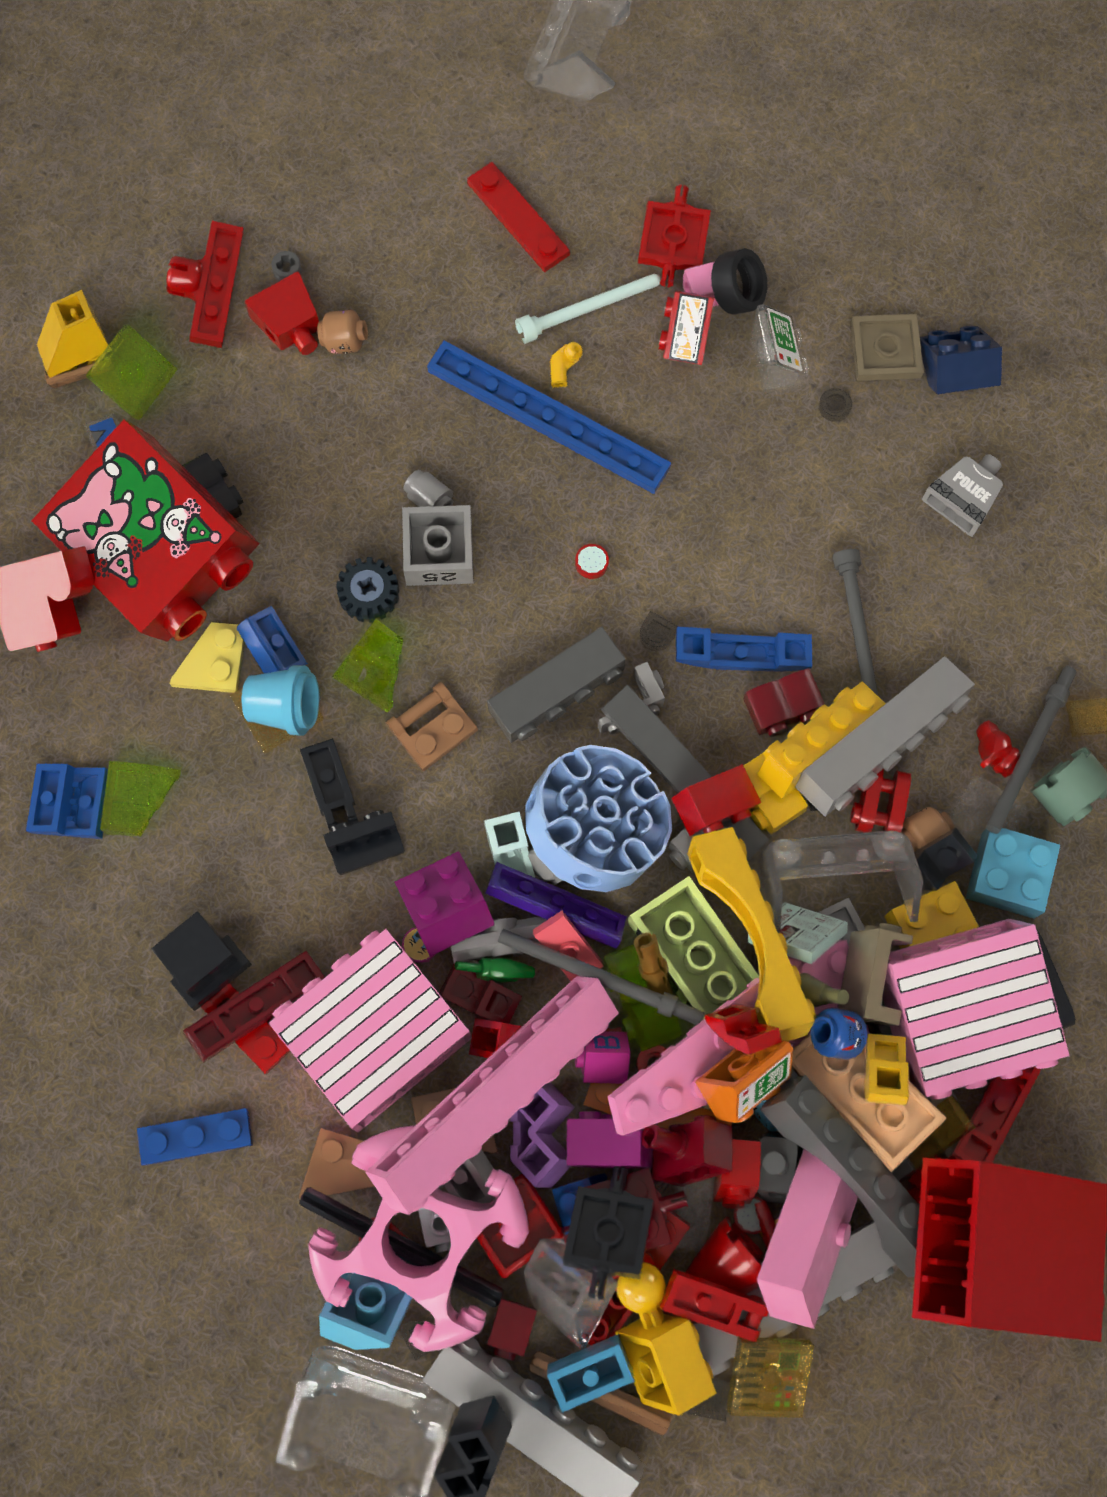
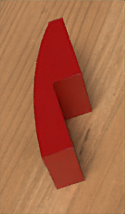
[704,1004,782,1055]

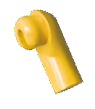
[550,342,583,387]

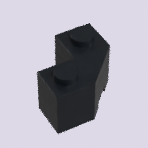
[433,1396,512,1497]

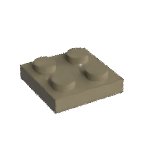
[850,314,924,381]

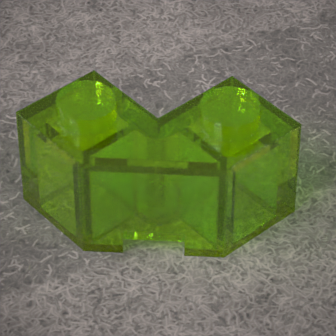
[604,944,682,1051]

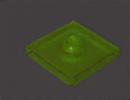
[85,325,178,420]

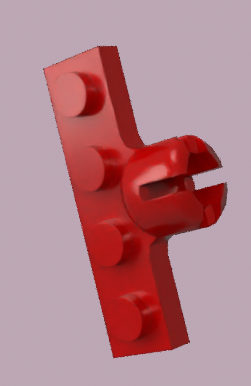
[166,221,244,348]

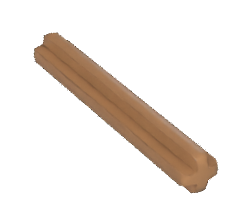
[529,1351,672,1435]

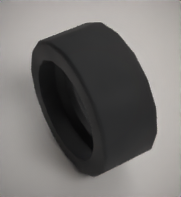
[711,248,768,315]

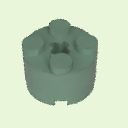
[1030,746,1107,826]

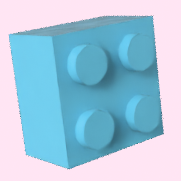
[966,828,1060,919]

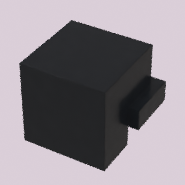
[151,911,252,1011]

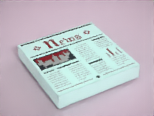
[748,902,848,964]

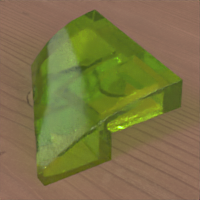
[332,619,403,713]
[100,761,181,837]

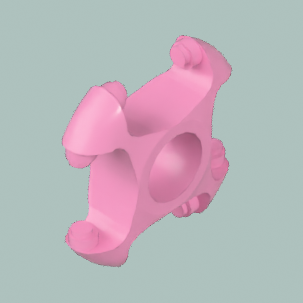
[308,1126,529,1352]

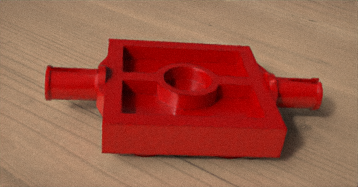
[638,185,711,288]

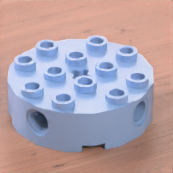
[525,745,672,892]

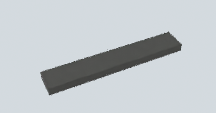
[600,685,769,861]

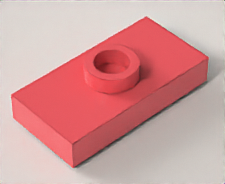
[533,910,604,981]

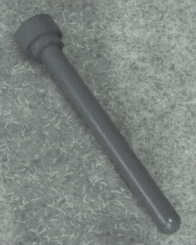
[832,549,878,695]

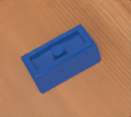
[237,606,308,674]

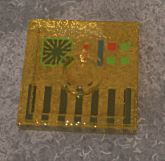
[726,1337,814,1418]

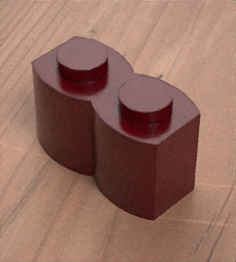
[743,668,825,737]

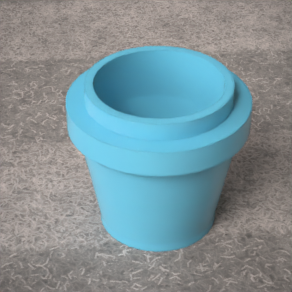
[242,665,320,736]

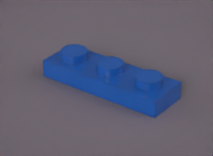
[137,1108,253,1166]

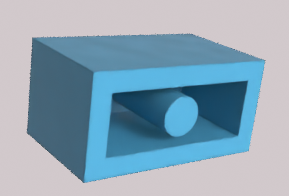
[547,1334,634,1413]

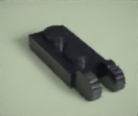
[300,738,359,831]

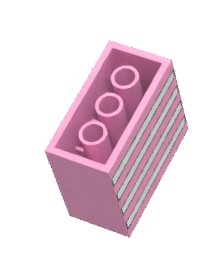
[882,919,1069,1100]
[269,929,472,1133]

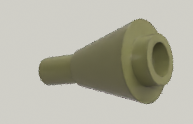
[800,973,849,1008]

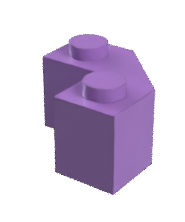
[510,1082,575,1188]

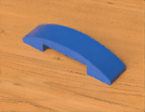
[676,627,812,672]

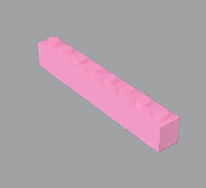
[366,976,619,1215]

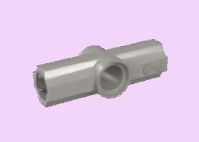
[451,917,547,964]

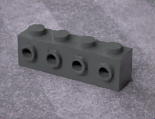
[487,627,626,743]

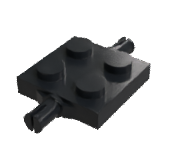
[563,1166,654,1300]

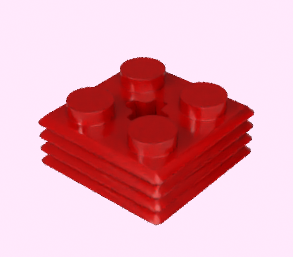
[477,1174,564,1278]

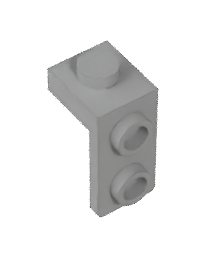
[598,662,665,734]

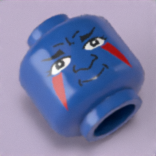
[811,1008,868,1060]

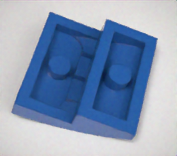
[26,764,112,839]

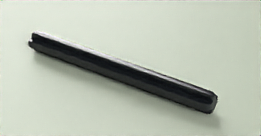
[299,1187,504,1307]

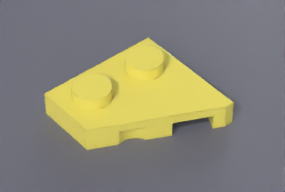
[170,622,245,693]

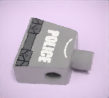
[922,454,1003,537]

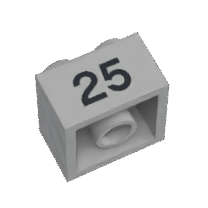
[402,505,474,586]

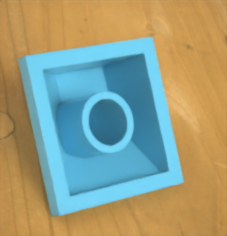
[319,1273,412,1350]

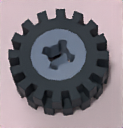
[336,557,399,623]

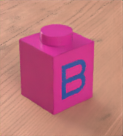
[575,1032,630,1084]

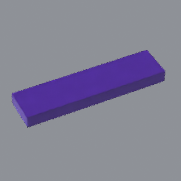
[485,862,627,949]

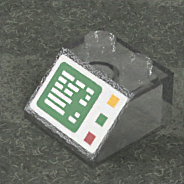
[750,304,809,394]

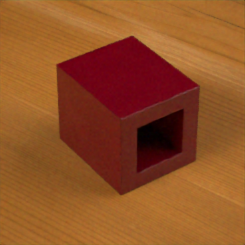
[487,1298,537,1361]

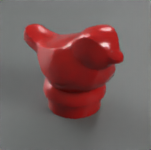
[976,720,1021,778]

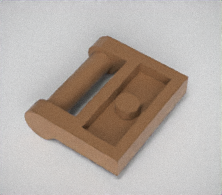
[385,682,478,772]

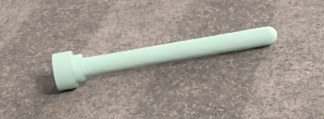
[515,274,661,344]

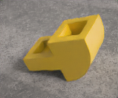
[864,1033,909,1105]

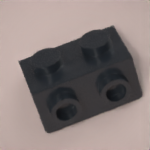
[323,810,405,875]

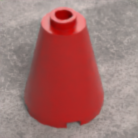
[682,1216,764,1319]

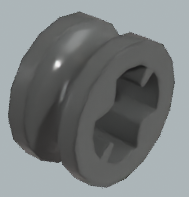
[271,251,302,281]

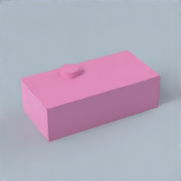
[757,1149,858,1329]

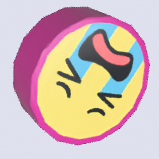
[402,927,435,963]

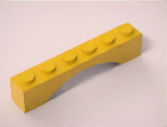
[687,827,816,1041]

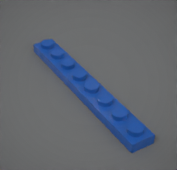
[427,341,671,494]

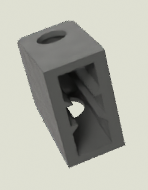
[757,1131,804,1204]

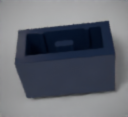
[920,326,1002,394]

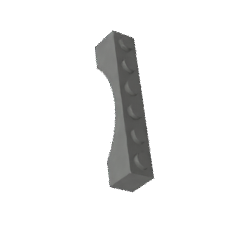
[760,1075,920,1277]

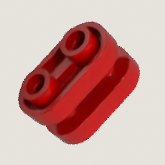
[850,768,911,840]

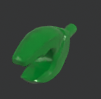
[455,958,535,983]

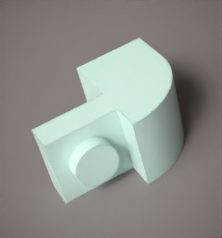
[484,811,535,877]

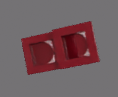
[439,963,522,1024]

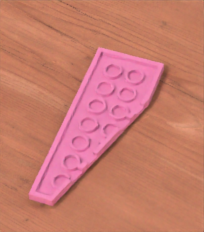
[607,940,870,1135]

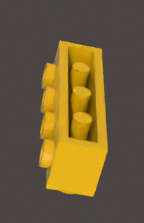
[757,681,886,799]

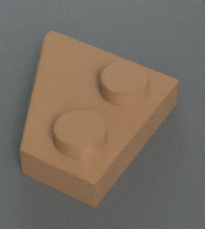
[299,1128,375,1199]

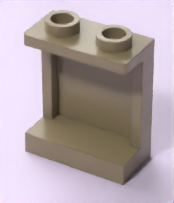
[838,923,913,1026]

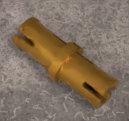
[634,932,673,995]

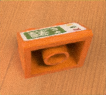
[694,1041,793,1123]

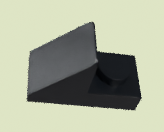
[899,828,978,891]

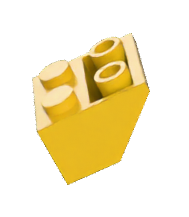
[37,290,110,378]

